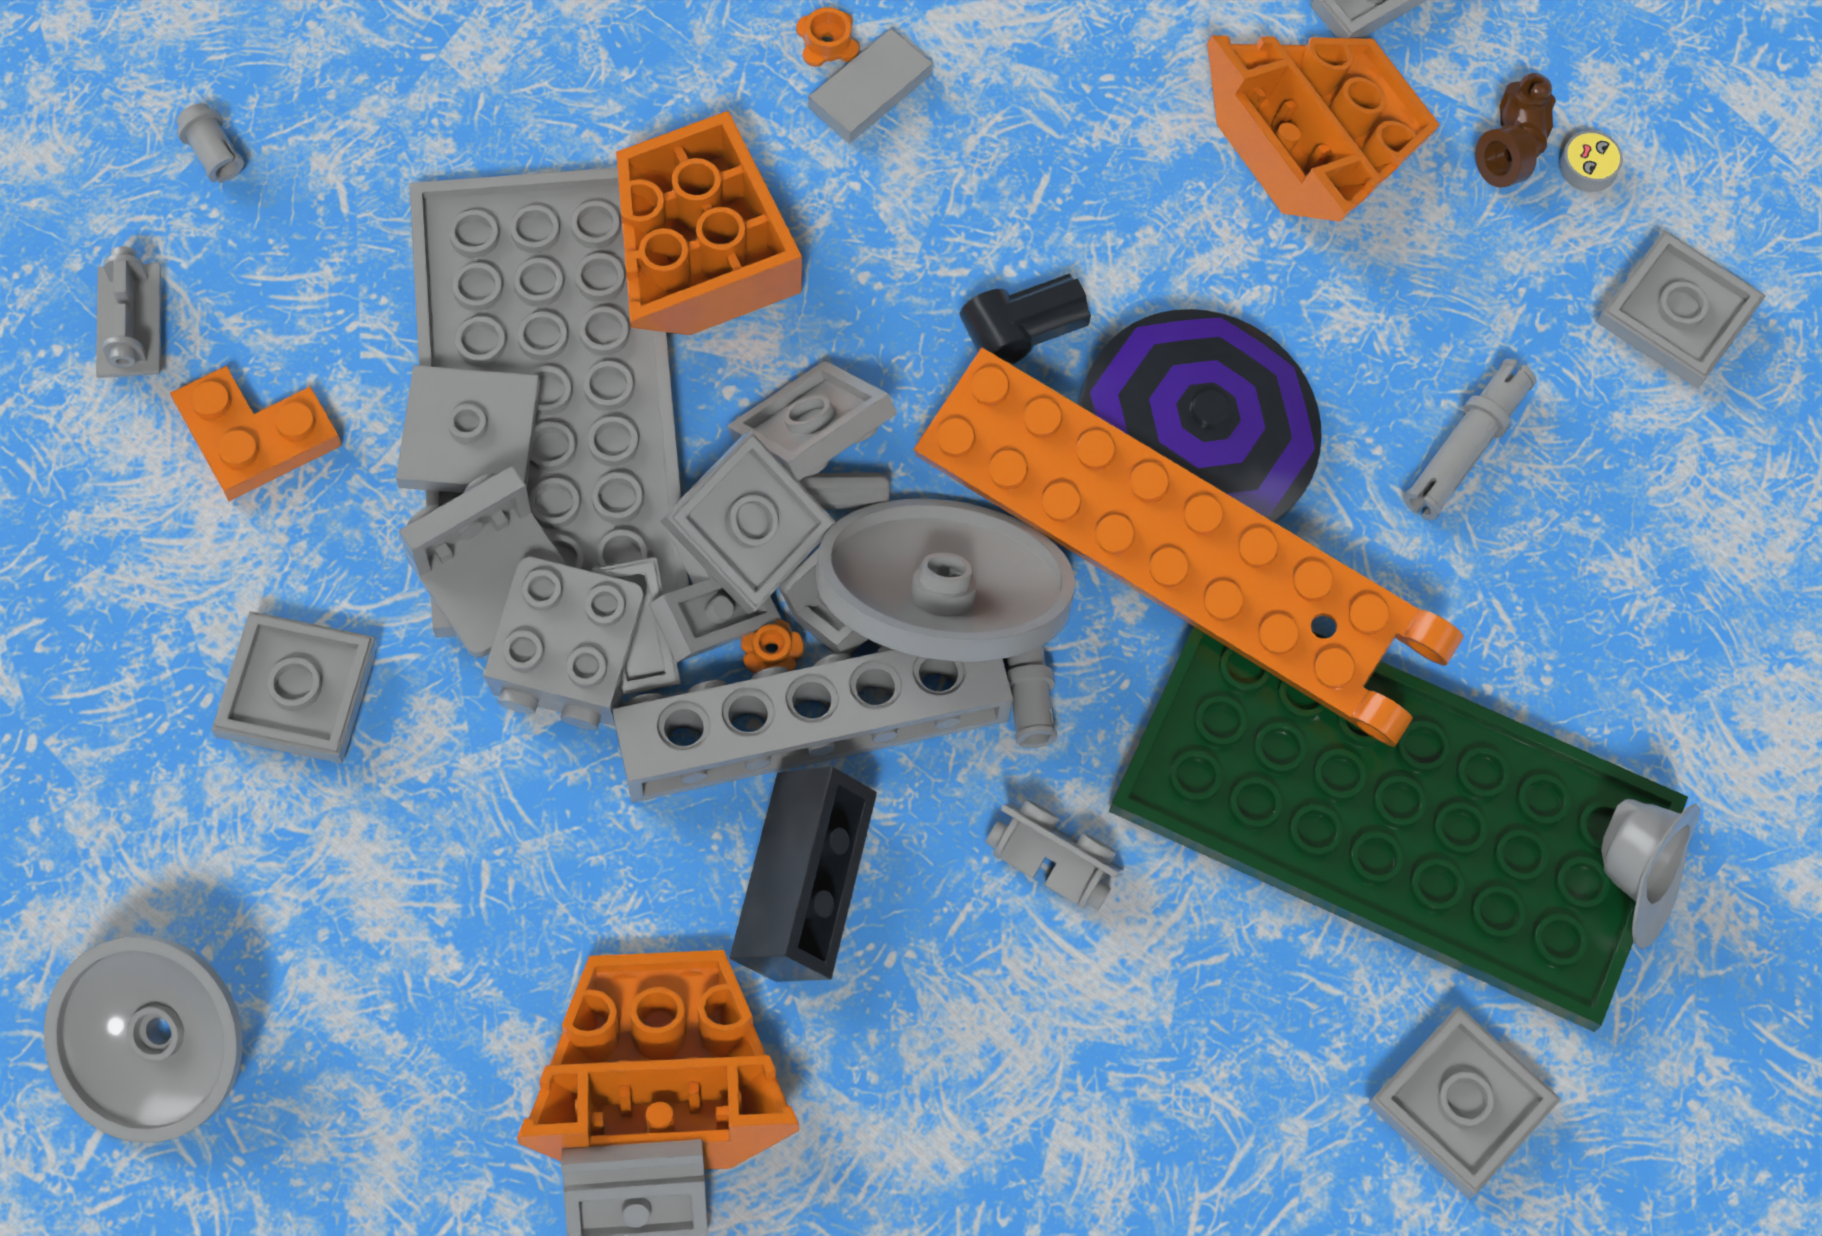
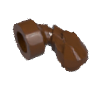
[1475,73,1556,188]

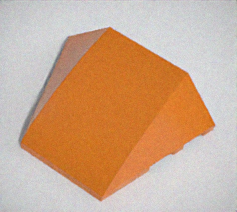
[1207,35,1440,222]
[517,950,799,1170]

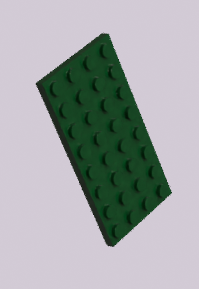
[1109,627,1688,1032]

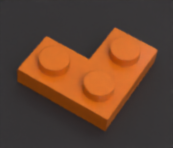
[170,366,342,502]

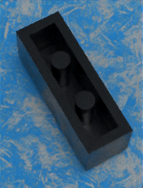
[729,766,877,982]

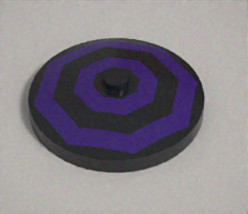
[1077,309,1322,523]

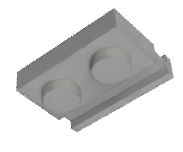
[561,1139,708,1236]

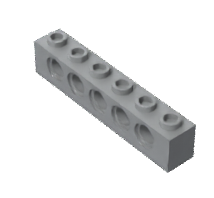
[612,646,1013,803]

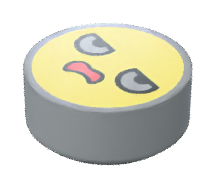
[1560,131,1623,192]

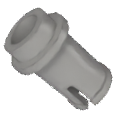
[177,103,244,183]

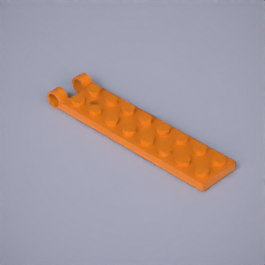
[913,347,1464,747]

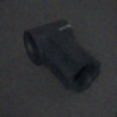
[959,273,1091,364]

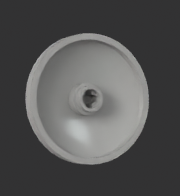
[816,499,1075,662]

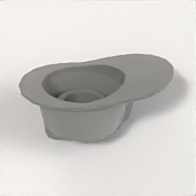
[1601,799,1700,949]

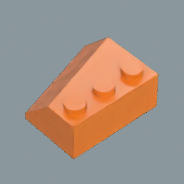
[616,111,802,335]

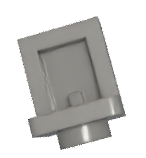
[779,549,867,655]

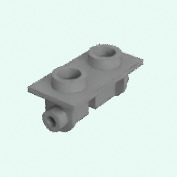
[96,246,161,378]
[985,799,1124,910]

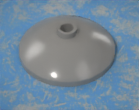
[44,935,243,1143]

